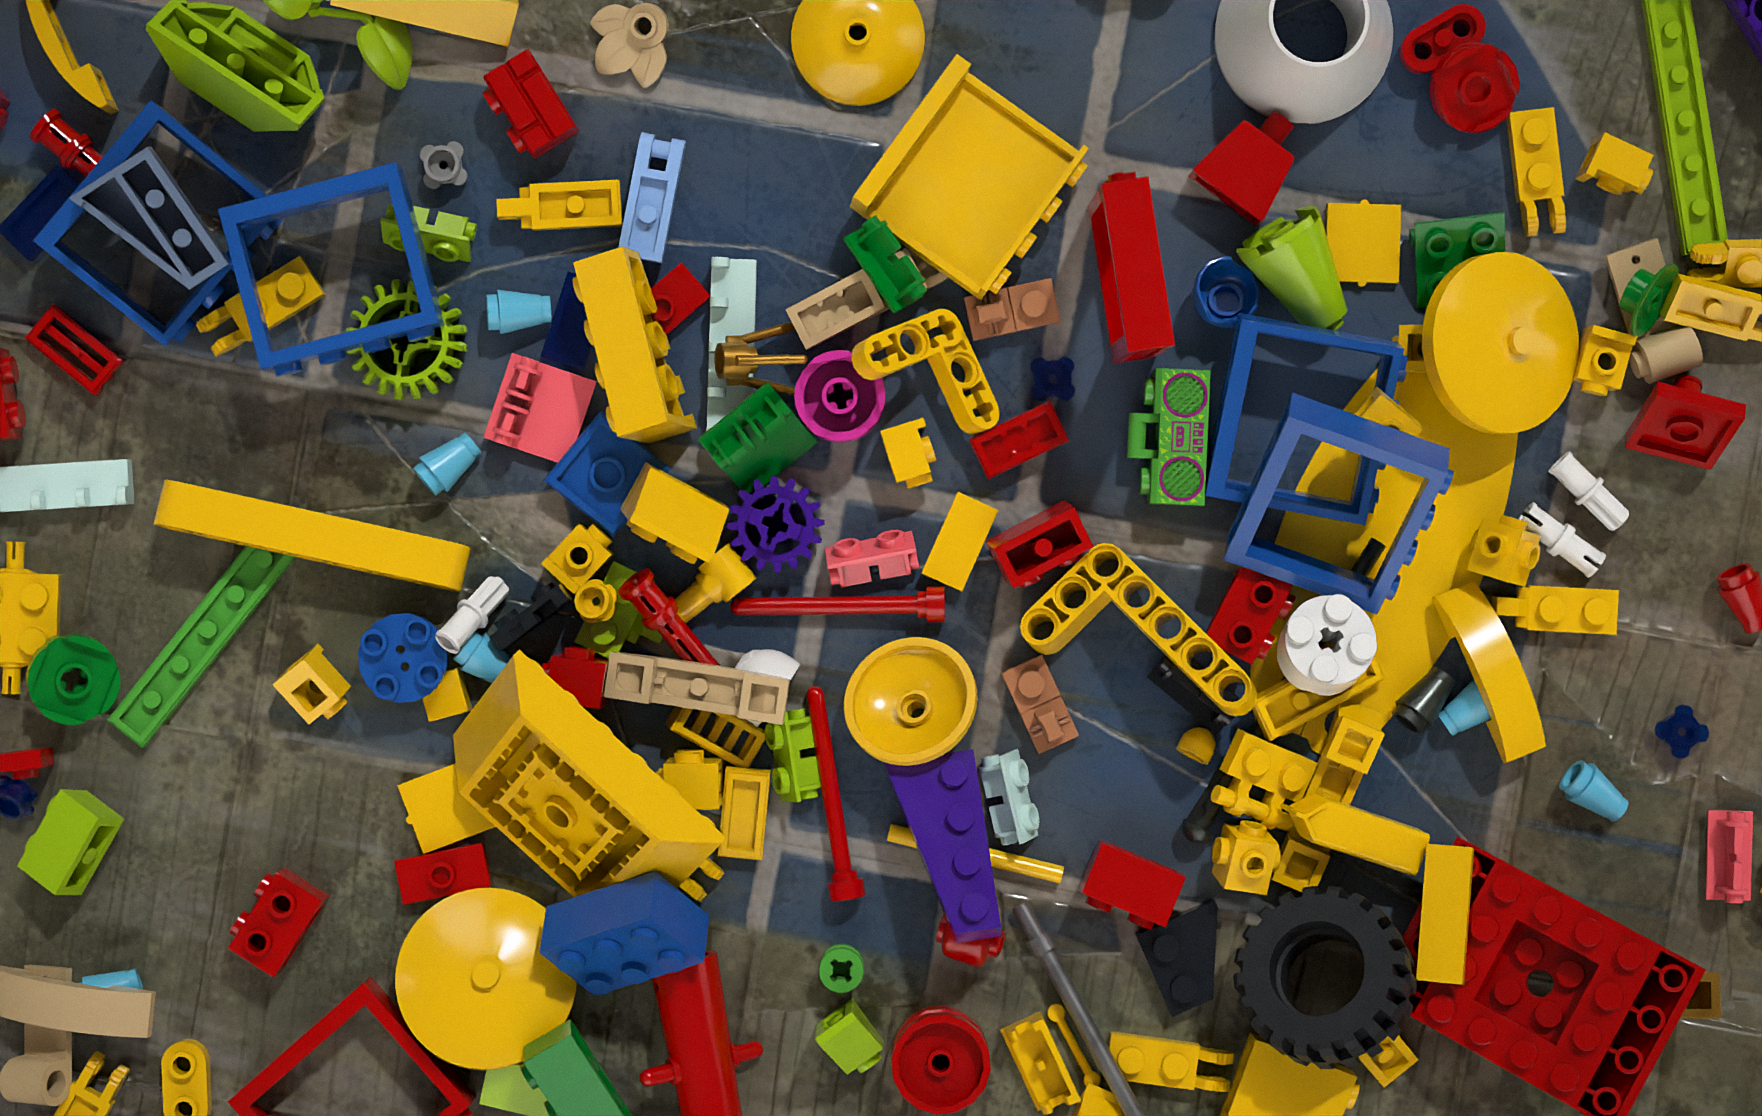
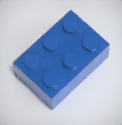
[539,871,709,996]

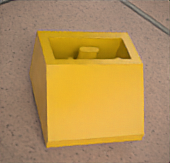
[620,462,730,564]

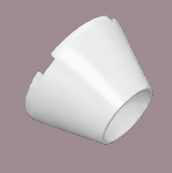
[1214,0,1393,124]

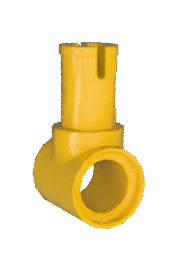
[675,543,757,623]

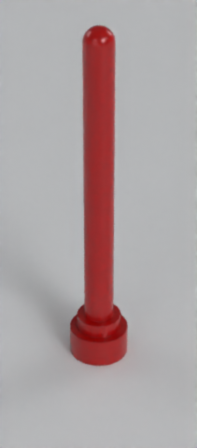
[730,586,945,622]
[806,686,866,902]

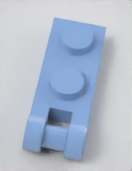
[618,132,686,264]

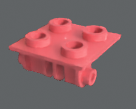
[483,353,597,462]

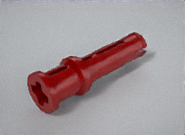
[29,108,103,177]
[618,568,720,666]

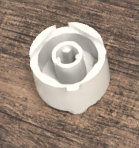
[1277,594,1377,696]

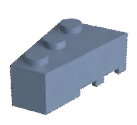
[69,147,231,290]

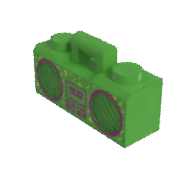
[1127,368,1211,506]

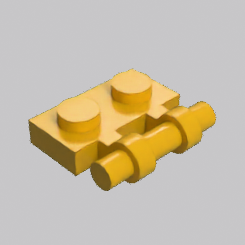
[1210,729,1318,832]

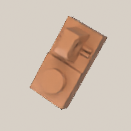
[963,278,1061,342]
[1001,654,1079,754]

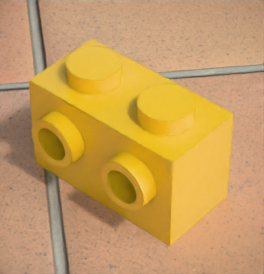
[656,749,723,810]

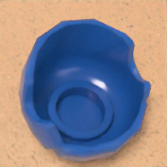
[1191,256,1261,329]

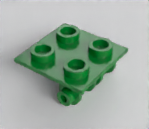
[1409,212,1505,308]
[698,382,817,495]

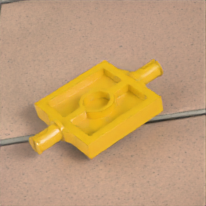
[0,541,62,694]

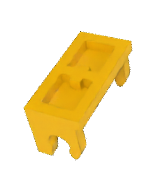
[1000,1011,1081,1115]

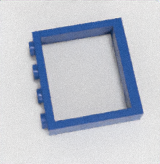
[33,100,283,346]
[218,162,445,377]
[1205,313,1408,525]
[1223,392,1454,614]

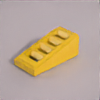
[665,706,766,768]

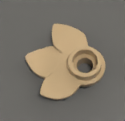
[590,3,669,88]

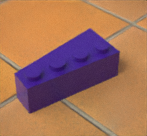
[884,749,1001,943]

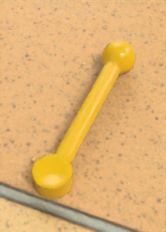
[1047,1003,1101,1086]

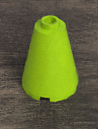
[1236,205,1348,331]

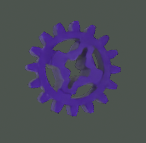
[727,475,825,573]

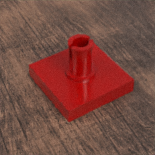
[1624,375,1746,470]

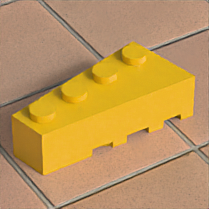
[573,246,697,444]

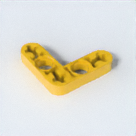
[851,309,1000,435]

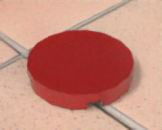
[1429,42,1520,133]

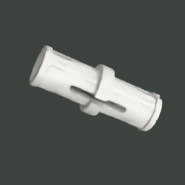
[1518,502,1606,578]

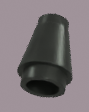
[1392,667,1455,735]

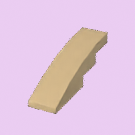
[785,247,949,350]

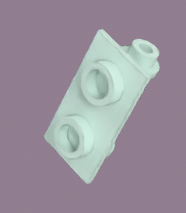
[979,749,1040,845]

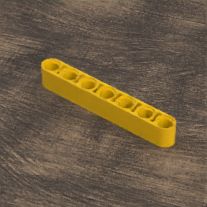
[154,480,471,592]

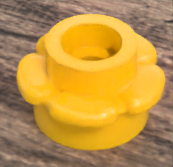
[574,579,618,624]

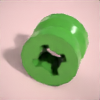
[819,944,864,993]

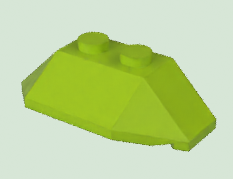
[146,0,325,132]

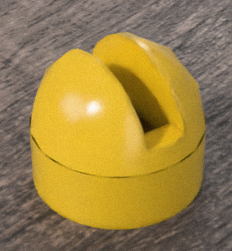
[1176,727,1216,765]

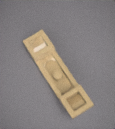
[604,652,790,725]
[0,965,156,1038]

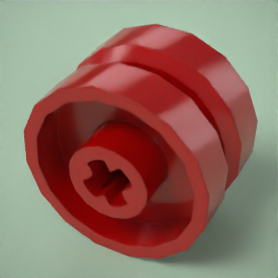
[891,1005,991,1115]

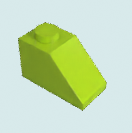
[815,998,884,1075]

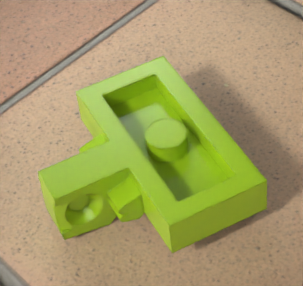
[575,561,664,658]

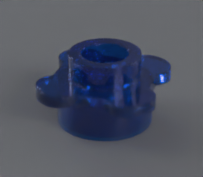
[1030,356,1075,402]
[1655,705,1709,758]
[0,775,38,820]

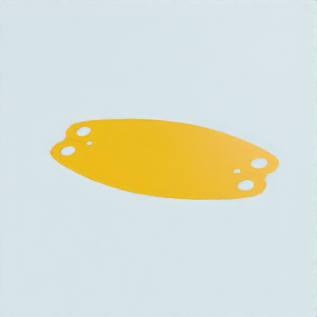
[1250,348,1518,755]

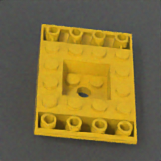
[453,650,726,897]

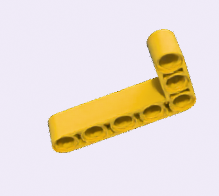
[1020,543,1257,717]

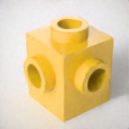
[1467,514,1541,587]
[1212,820,1281,895]

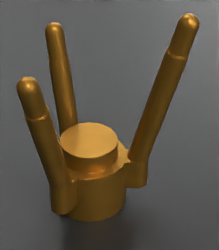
[714,322,808,396]

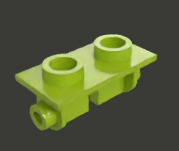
[380,204,477,262]
[765,708,821,802]

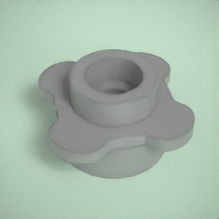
[420,141,468,189]

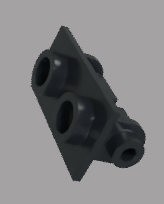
[1147,655,1241,735]

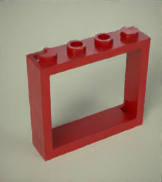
[1088,171,1175,364]
[227,976,477,1116]

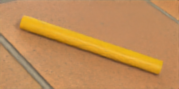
[887,824,1064,884]

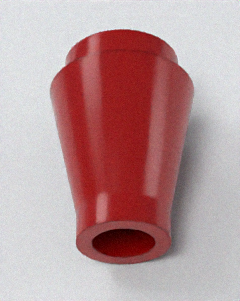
[1716,563,1762,633]

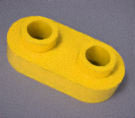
[161,1039,212,1116]

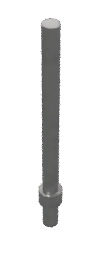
[1012,901,1146,1116]

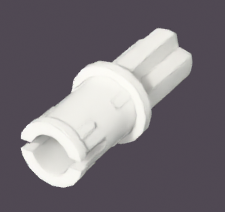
[1548,451,1629,531]
[435,576,509,654]

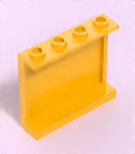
[850,54,1089,300]

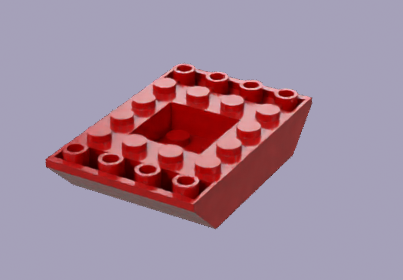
[1403,836,1706,1116]

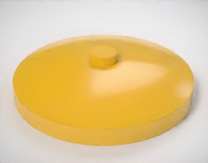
[1422,252,1579,434]
[395,888,577,1070]

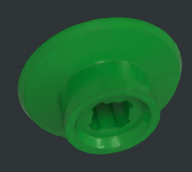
[1620,264,1679,337]

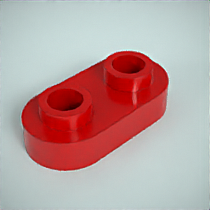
[1399,4,1486,74]

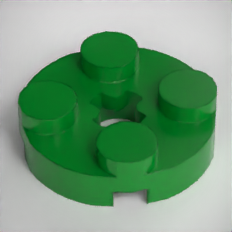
[26,633,121,725]

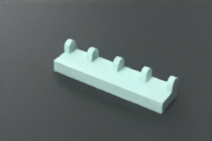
[706,257,757,432]
[0,459,135,513]

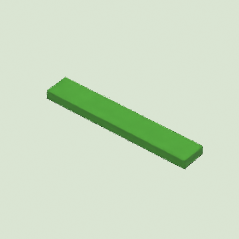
[107,546,297,748]

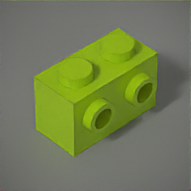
[17,789,124,895]

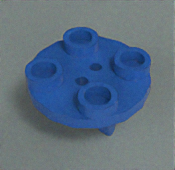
[358,613,449,703]

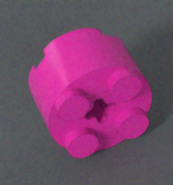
[794,350,885,443]

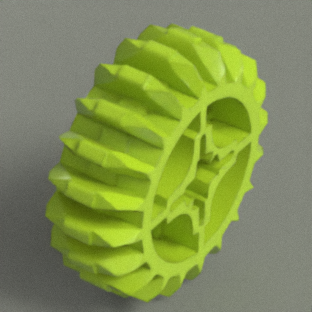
[346,279,468,400]

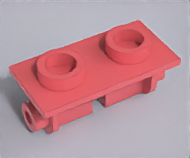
[825,530,919,588]
[1705,810,1753,903]

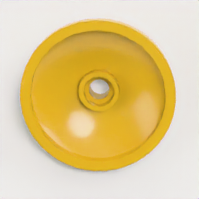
[791,0,925,106]
[844,637,978,766]

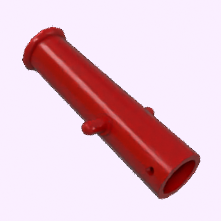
[639,951,763,1116]

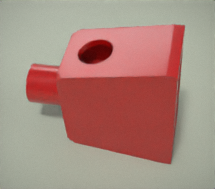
[1188,111,1295,226]

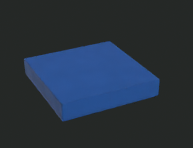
[543,410,670,537]

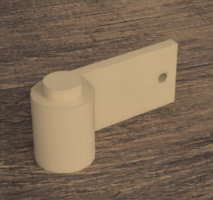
[1604,238,1703,384]
[0,964,72,1106]

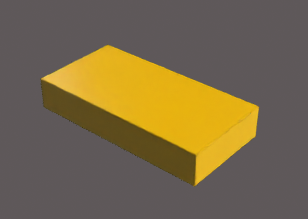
[921,492,998,591]
[718,766,771,860]

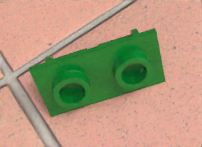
[843,215,928,314]

